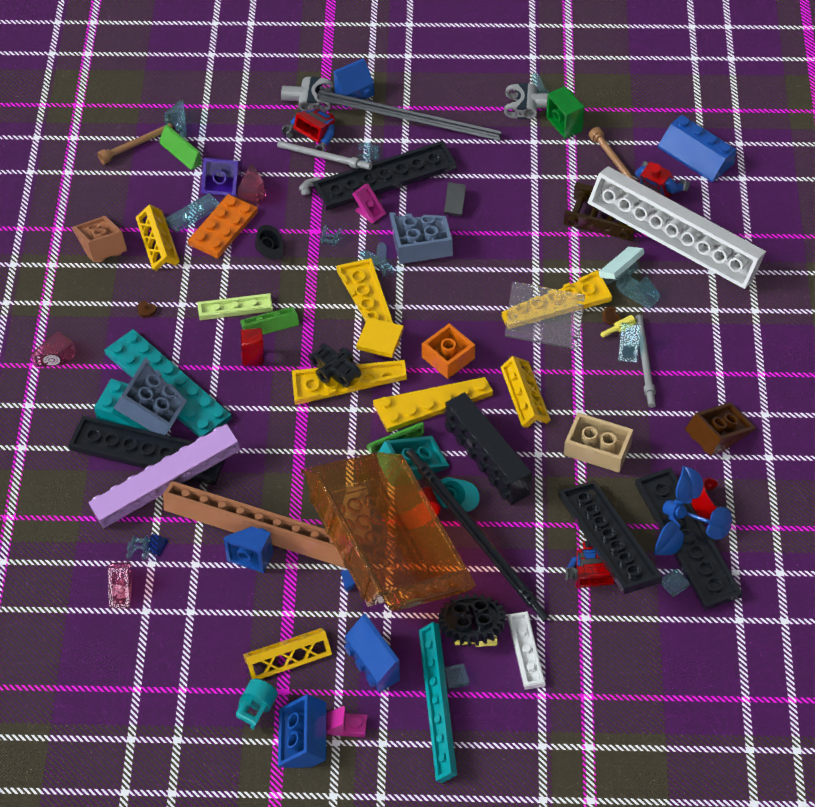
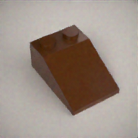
[685,402,756,456]

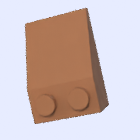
[72,216,127,262]

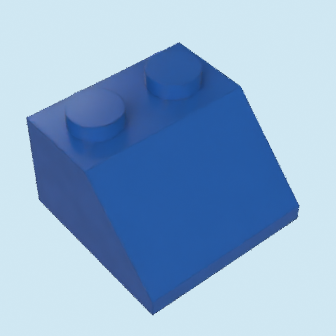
[334,59,375,108]
[224,527,273,573]

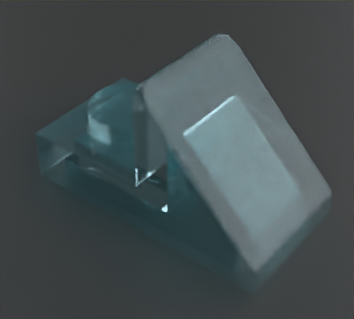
[164,100,187,137]
[619,276,660,309]
[618,323,640,363]

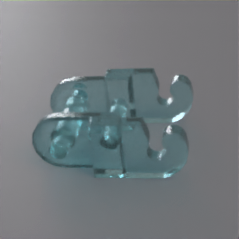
[357,143,380,161]
[320,224,342,246]
[126,536,150,559]

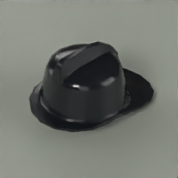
[255,225,283,260]

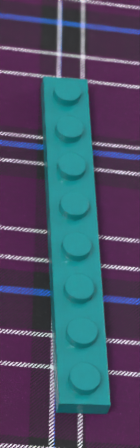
[419,622,457,783]

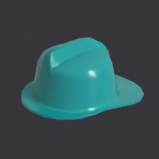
[434,477,480,512]

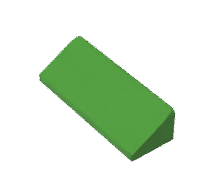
[160,125,201,170]
[240,307,299,335]
[366,422,424,456]

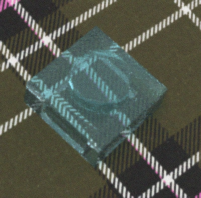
[660,569,690,597]

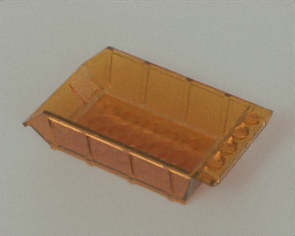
[301,452,476,611]

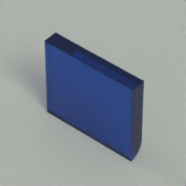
[144,534,168,556]

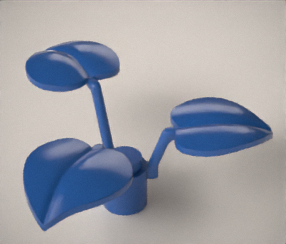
[653,466,732,555]

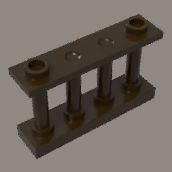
[564,182,635,241]

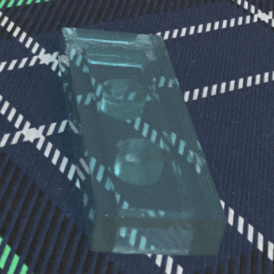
[166,193,220,232]

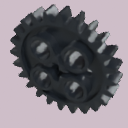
[439,593,506,646]

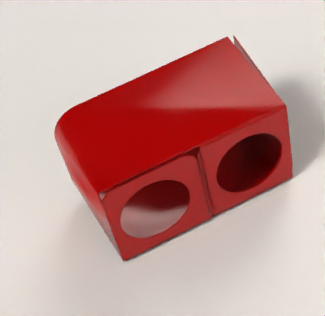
[241,328,264,366]

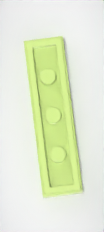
[197,293,273,320]

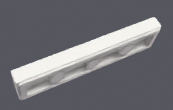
[507,611,545,690]

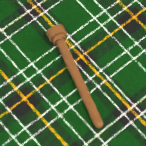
[97,123,174,165]
[589,127,636,181]

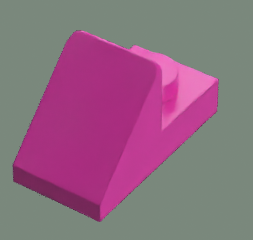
[352,184,386,223]
[326,706,367,738]

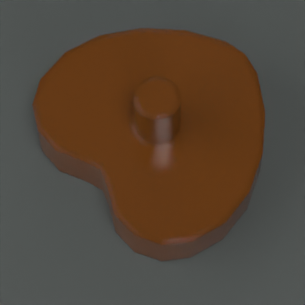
[137,301,157,318]
[603,306,621,325]

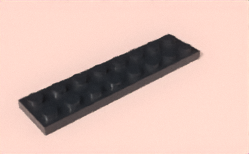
[313,141,457,211]
[68,415,226,485]
[635,467,743,611]
[558,480,662,594]

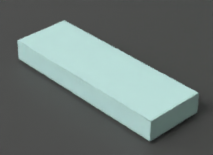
[599,247,645,279]

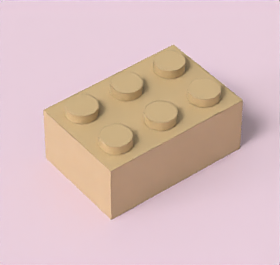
[564,413,633,473]

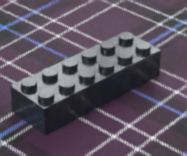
[444,392,532,505]

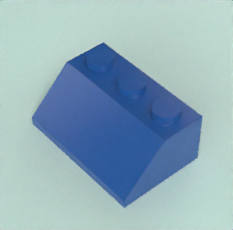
[344,614,400,693]
[278,694,327,768]

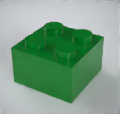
[546,86,585,139]

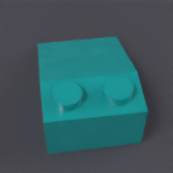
[94,379,150,431]
[376,436,449,486]

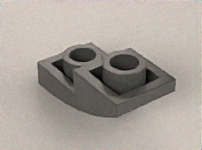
[444,182,466,217]

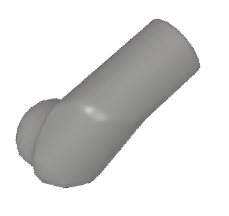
[299,176,320,196]

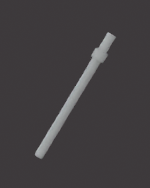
[277,141,372,170]
[635,314,656,408]

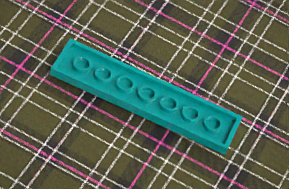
[104,329,232,437]

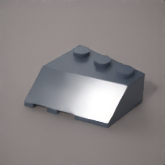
[389,212,453,264]
[114,357,187,435]

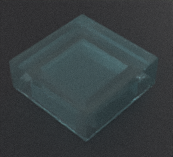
[444,664,469,689]

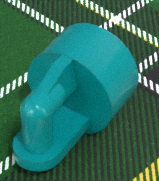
[236,678,278,730]

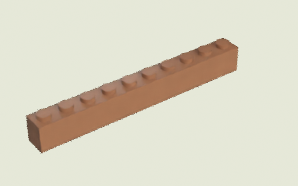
[163,481,356,569]

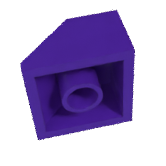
[201,157,242,197]

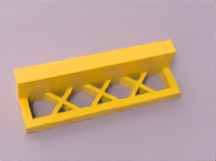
[136,204,180,271]
[501,356,551,428]
[243,628,332,679]

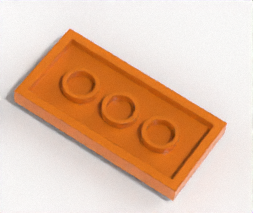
[188,194,258,259]

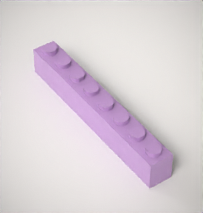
[88,424,240,529]

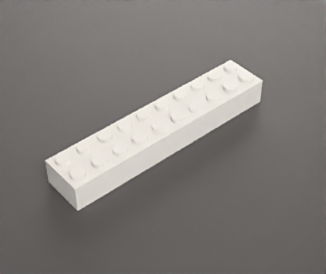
[588,166,766,289]

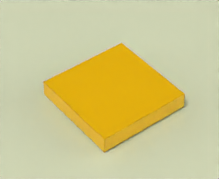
[356,317,404,358]

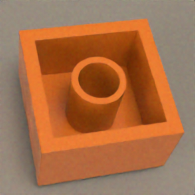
[422,323,475,379]

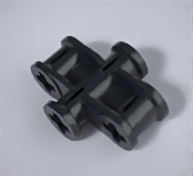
[308,343,361,388]

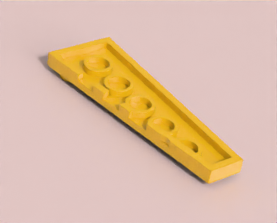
[336,258,400,346]
[501,270,612,330]
[292,360,407,405]
[373,377,493,433]

